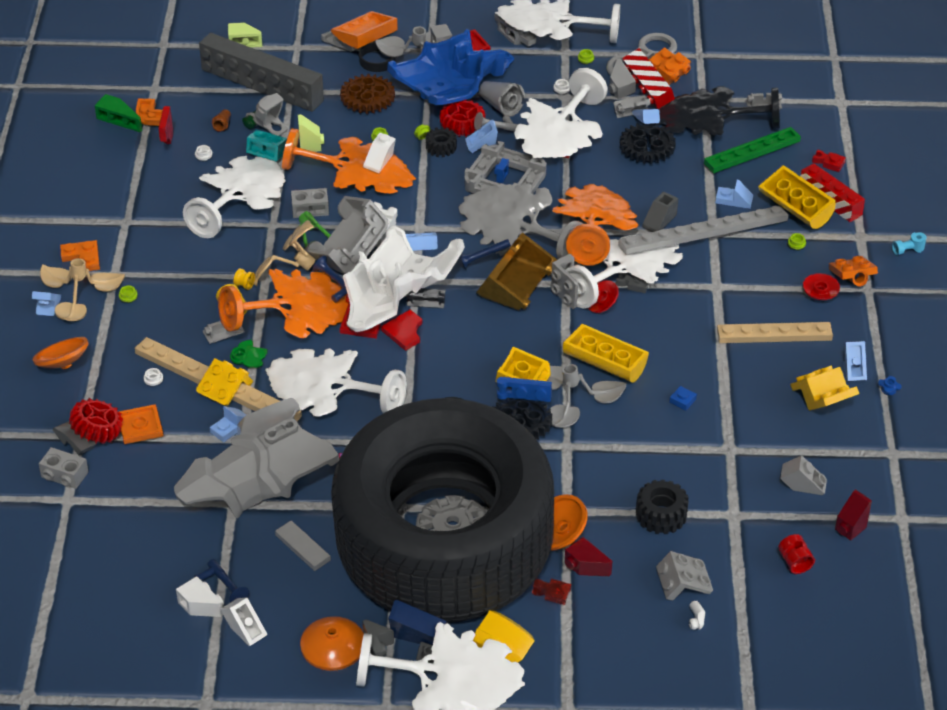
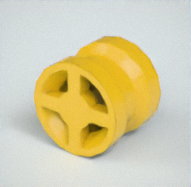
[233,268,255,290]

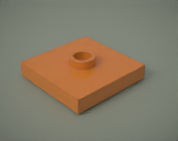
[119,404,163,444]

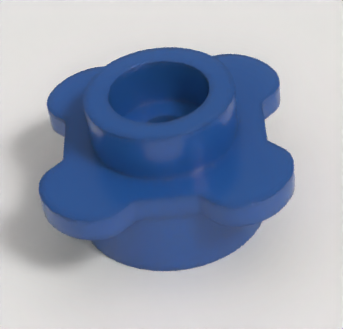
[878,376,902,395]

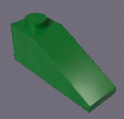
[95,94,142,133]

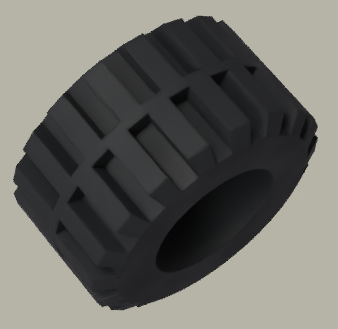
[636,480,689,534]

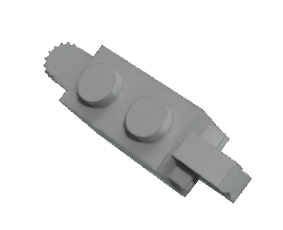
[494,14,536,46]

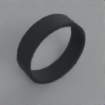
[359,42,396,72]

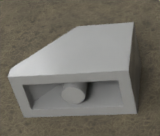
[609,58,636,99]

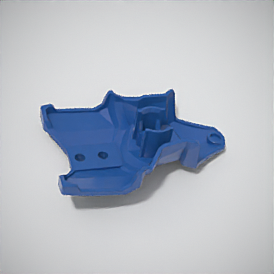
[387,29,514,105]

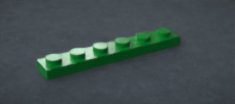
[704,127,801,173]

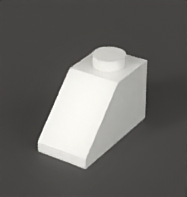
[363,133,396,173]
[220,597,268,646]

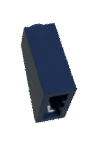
[388,600,447,645]

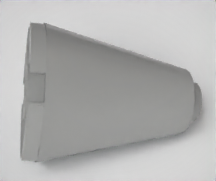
[479,81,525,116]

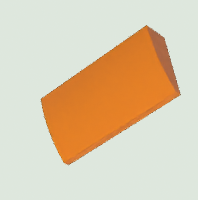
[331,11,397,49]

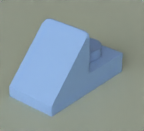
[465,119,498,153]
[715,179,753,209]
[32,291,61,316]
[842,341,867,381]
[210,406,246,443]

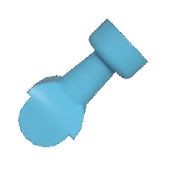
[892,232,927,255]

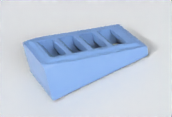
[632,109,660,124]

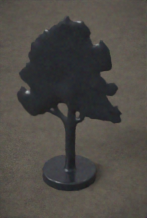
[654,86,780,136]

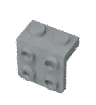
[551,254,578,309]
[656,551,713,601]

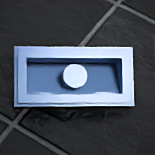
[406,232,438,251]

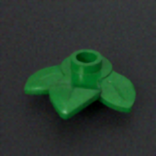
[230,340,268,368]

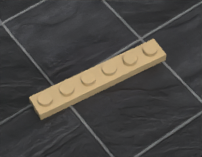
[717,322,833,343]

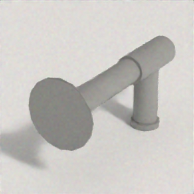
[474,112,518,132]

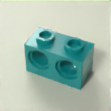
[246,130,287,161]

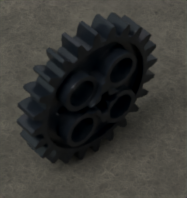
[619,123,676,164]
[492,398,552,440]

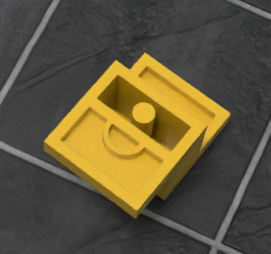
[790,365,859,411]

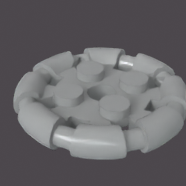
[416,495,486,531]

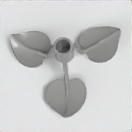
[375,26,431,57]
[547,364,626,428]

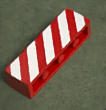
[622,48,675,109]
[800,163,865,222]

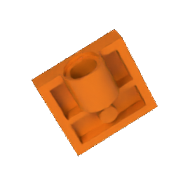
[829,256,878,286]

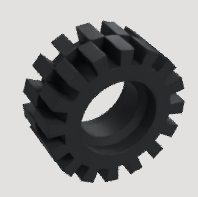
[426,127,457,157]

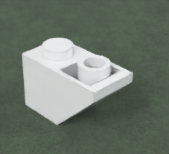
[176,576,224,617]

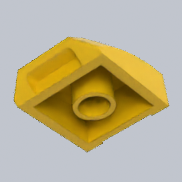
[495,347,551,382]
[473,610,534,663]

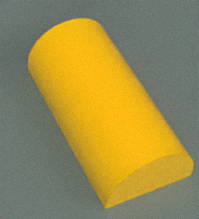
[758,165,836,229]
[563,324,649,383]

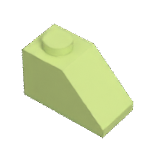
[228,23,263,47]
[298,115,324,152]

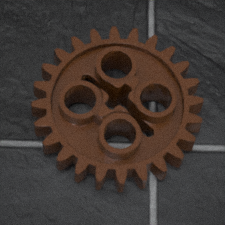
[340,74,395,114]

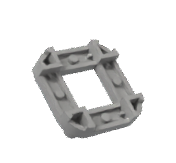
[465,141,547,194]

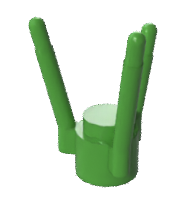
[299,211,331,248]

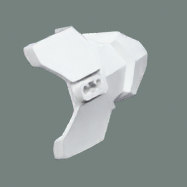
[343,226,465,332]

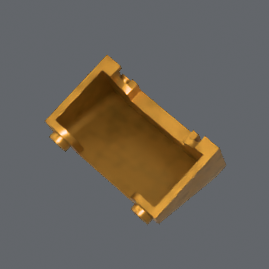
[476,233,557,311]

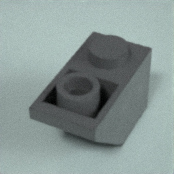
[642,191,678,232]

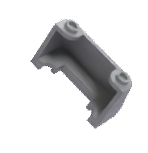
[304,196,389,274]

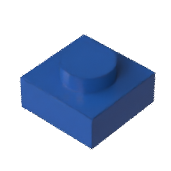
[494,158,509,183]
[669,386,697,411]

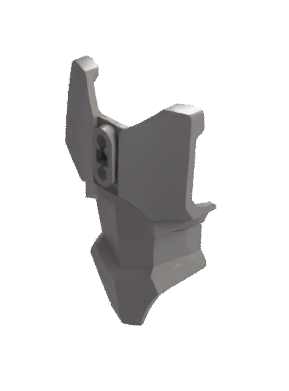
[174,398,339,518]

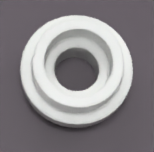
[554,79,570,94]
[195,145,213,161]
[144,368,163,386]

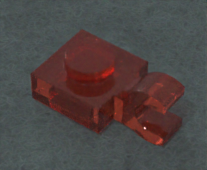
[532,579,572,605]

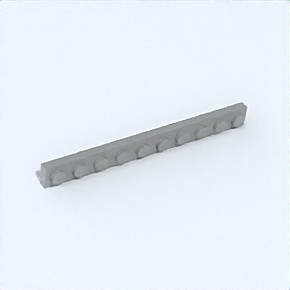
[618,206,788,255]

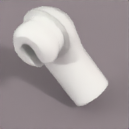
[689,601,705,630]

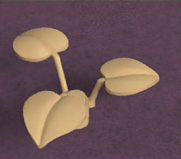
[254,220,316,286]
[40,258,125,321]

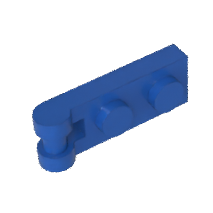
[497,377,552,402]

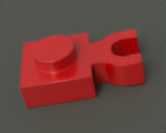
[812,150,846,172]

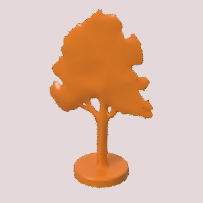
[282,128,416,194]
[552,184,638,265]
[218,269,348,338]

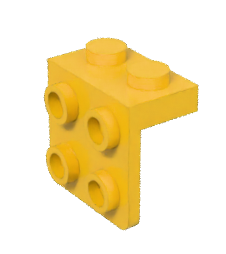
[196,358,253,406]

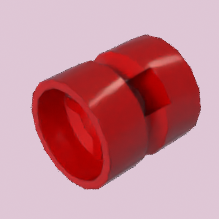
[778,534,815,574]

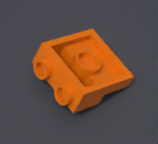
[649,48,691,85]

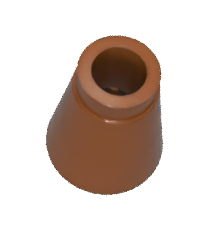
[212,109,231,131]

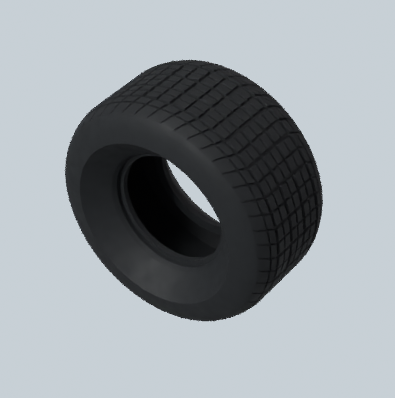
[331,398,554,623]

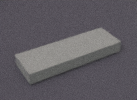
[275,521,331,571]

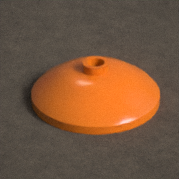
[32,337,89,369]
[551,494,588,550]
[300,616,364,671]

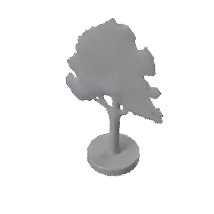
[459,183,583,259]

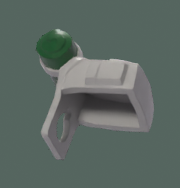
[242,93,288,136]

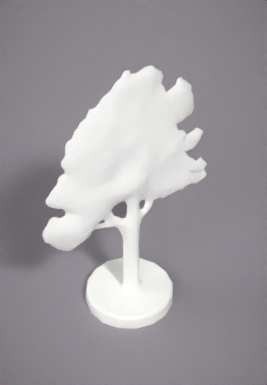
[495,0,620,43]
[514,68,608,158]
[183,156,286,239]
[566,235,683,309]
[265,348,407,417]
[356,622,525,710]

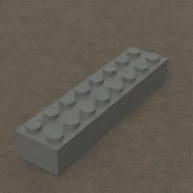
[199,32,324,112]

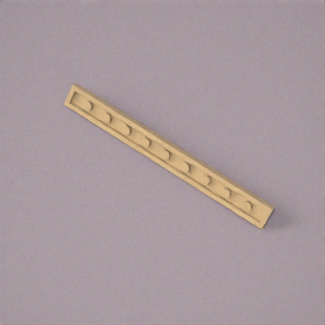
[135,337,302,421]

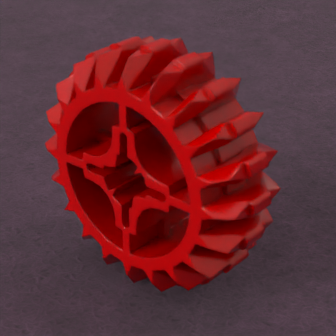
[440,100,486,137]
[69,398,123,444]

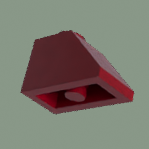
[835,489,872,540]
[565,537,613,577]

